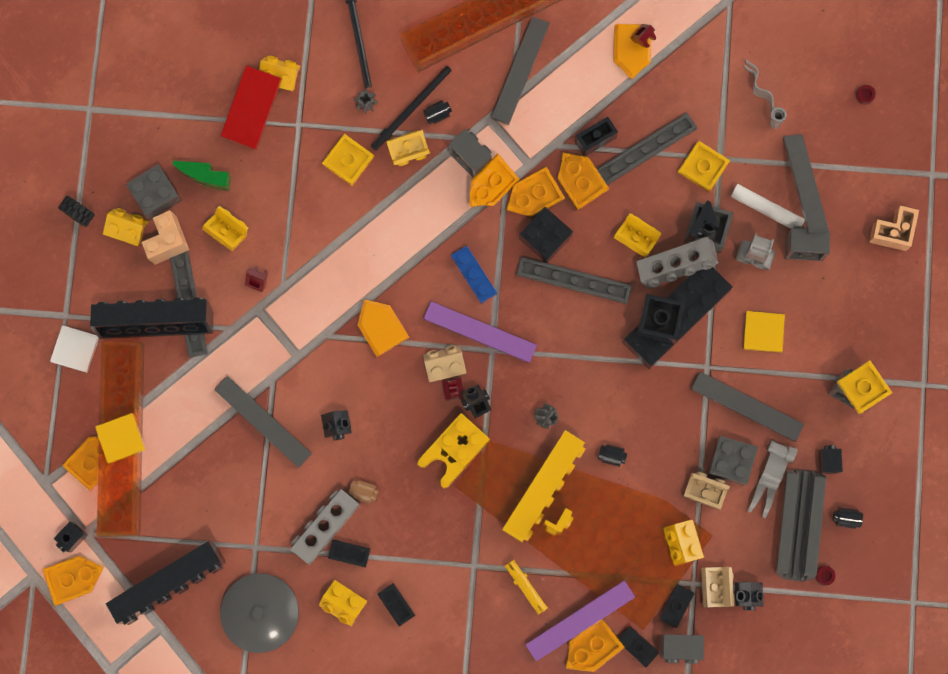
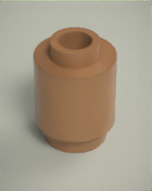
[349,480,379,504]

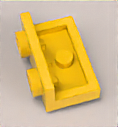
[259,56,300,91]
[386,129,430,166]
[202,206,249,251]
[103,208,149,246]
[614,213,661,258]
[543,508,574,536]
[664,520,704,566]
[319,580,367,626]

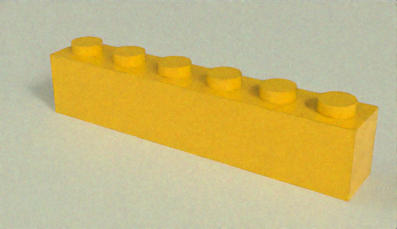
[502,430,586,543]

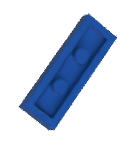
[451,246,497,304]

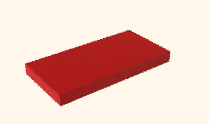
[221,65,282,150]

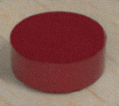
[856,85,876,105]
[815,566,836,586]

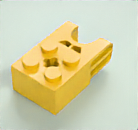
[417,413,490,489]

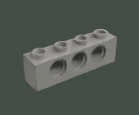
[636,237,719,288]
[291,489,360,565]

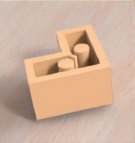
[869,206,919,251]
[142,210,189,265]

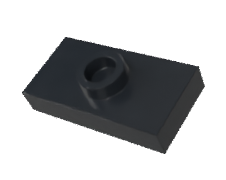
[328,539,371,568]
[377,583,416,627]
[659,584,695,628]
[618,626,659,668]

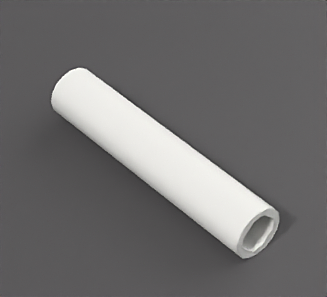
[731,184,805,229]

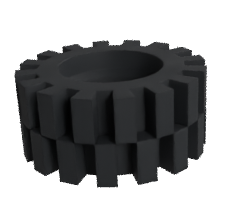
[58,195,95,227]

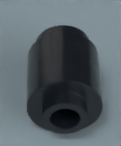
[423,100,452,125]
[598,444,627,467]
[833,507,863,529]

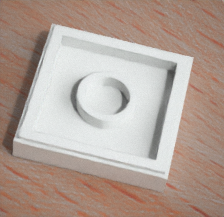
[50,325,99,373]

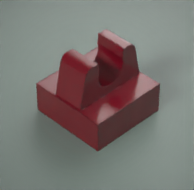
[630,24,656,48]
[245,267,268,292]
[442,378,463,401]

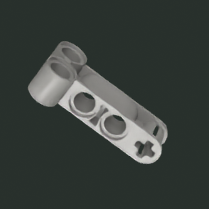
[735,233,776,270]

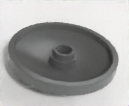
[220,574,299,653]

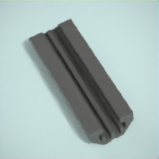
[776,468,826,582]

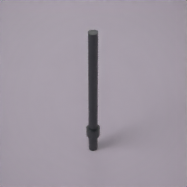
[345,0,372,88]
[371,66,452,151]

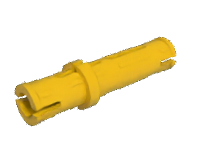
[504,559,548,615]

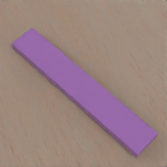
[424,301,537,363]
[526,580,635,661]

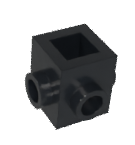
[461,384,492,419]
[321,410,352,441]
[735,582,764,610]

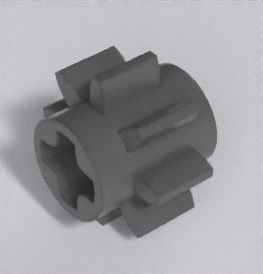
[354,89,378,114]
[534,404,558,429]

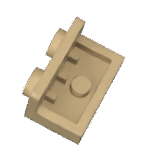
[423,345,467,382]
[683,472,730,510]
[701,567,735,607]

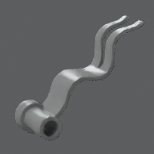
[744,59,787,129]
[748,441,798,519]

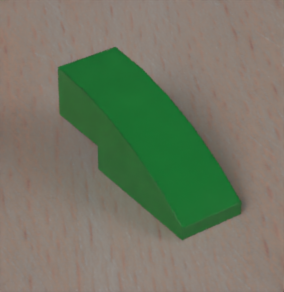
[172,161,231,191]

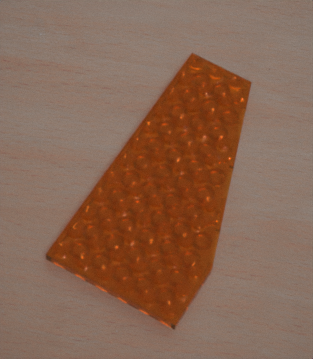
[456,441,712,630]

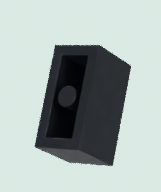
[575,117,618,156]

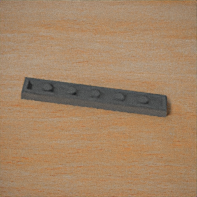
[492,16,550,125]
[597,113,697,186]
[783,134,828,234]
[170,251,208,358]
[516,257,632,305]
[691,372,804,442]
[215,376,312,468]

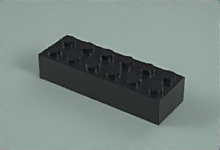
[622,267,733,370]
[90,297,214,339]
[105,541,226,625]

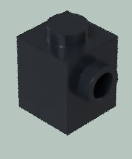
[53,521,88,553]

